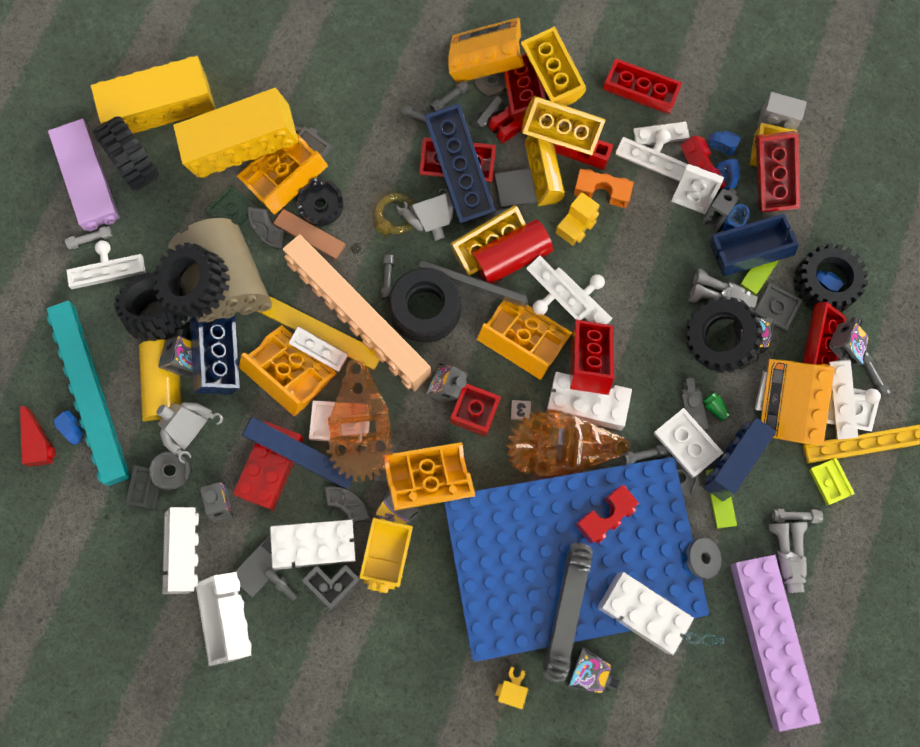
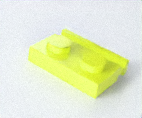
[809,458,855,506]

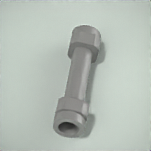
[65,226,113,250]
[772,509,823,523]

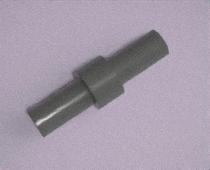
[263,568,298,601]

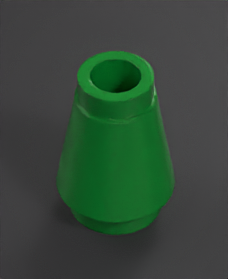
[703,392,730,421]

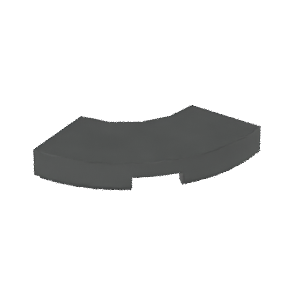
[248,207,284,248]
[325,486,370,522]

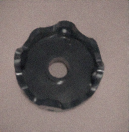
[296,178,344,226]

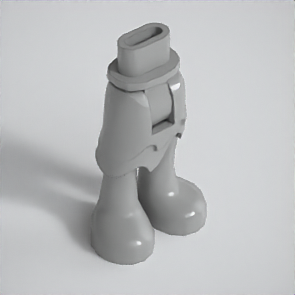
[688,268,758,310]
[768,522,807,593]

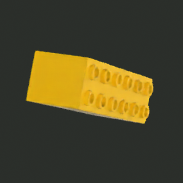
[91,56,215,134]
[173,87,298,178]

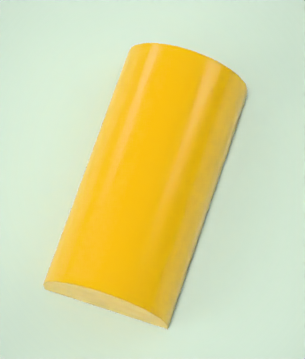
[521,27,586,106]
[522,96,606,155]
[524,135,565,206]
[450,205,526,276]
[139,340,181,422]

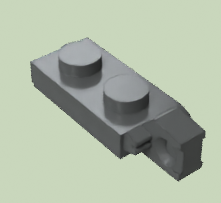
[681,378,708,430]

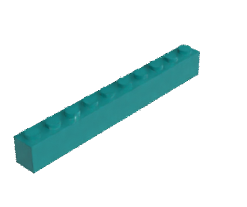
[46,300,131,487]

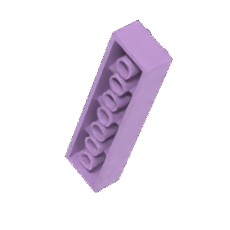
[730,555,821,731]

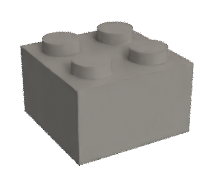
[756,92,807,130]

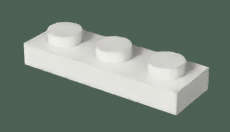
[633,122,690,146]
[289,327,349,372]

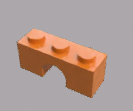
[574,169,634,208]

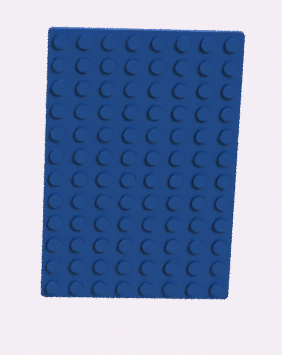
[444,457,709,661]

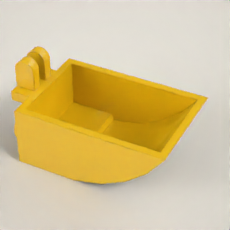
[360,518,413,593]

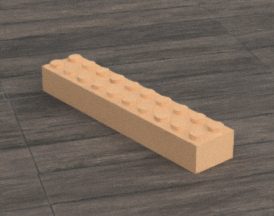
[283,234,431,391]

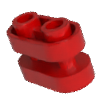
[488,106,523,143]

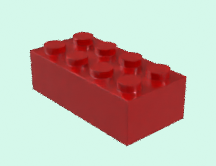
[756,131,800,213]
[570,320,614,395]
[233,421,304,511]

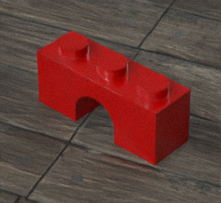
[680,135,726,189]
[555,140,613,170]
[574,484,639,544]

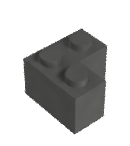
[302,565,362,611]

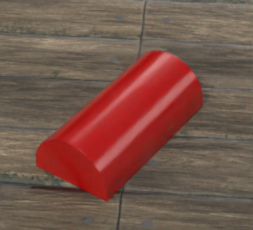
[504,54,547,123]
[603,58,682,115]
[419,137,496,182]
[471,219,553,284]
[802,302,846,365]

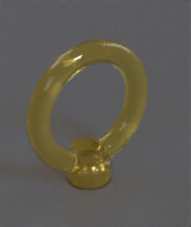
[375,193,416,237]

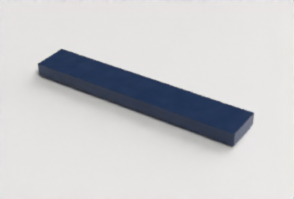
[242,417,356,489]

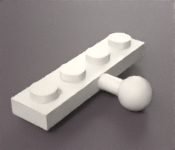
[615,129,688,182]
[67,240,146,289]
[526,256,593,320]
[555,267,612,324]
[829,360,881,439]

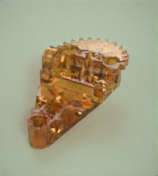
[327,360,393,482]
[507,410,630,476]

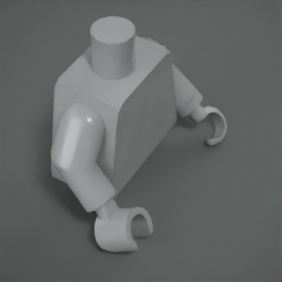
[397,188,455,241]
[156,402,223,464]

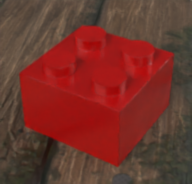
[450,383,501,437]

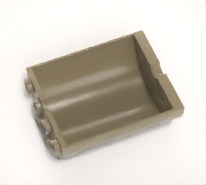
[168,218,272,323]

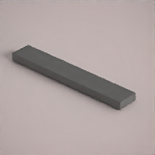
[419,261,528,308]

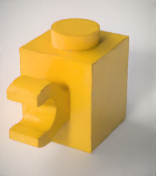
[495,667,528,709]

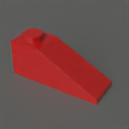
[20,406,56,467]

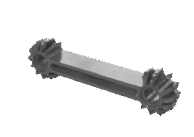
[543,543,593,682]

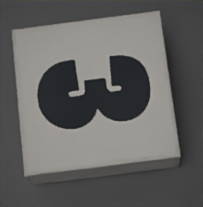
[511,400,531,421]

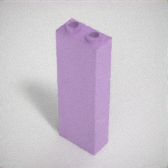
[48,119,120,231]

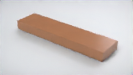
[273,209,346,260]

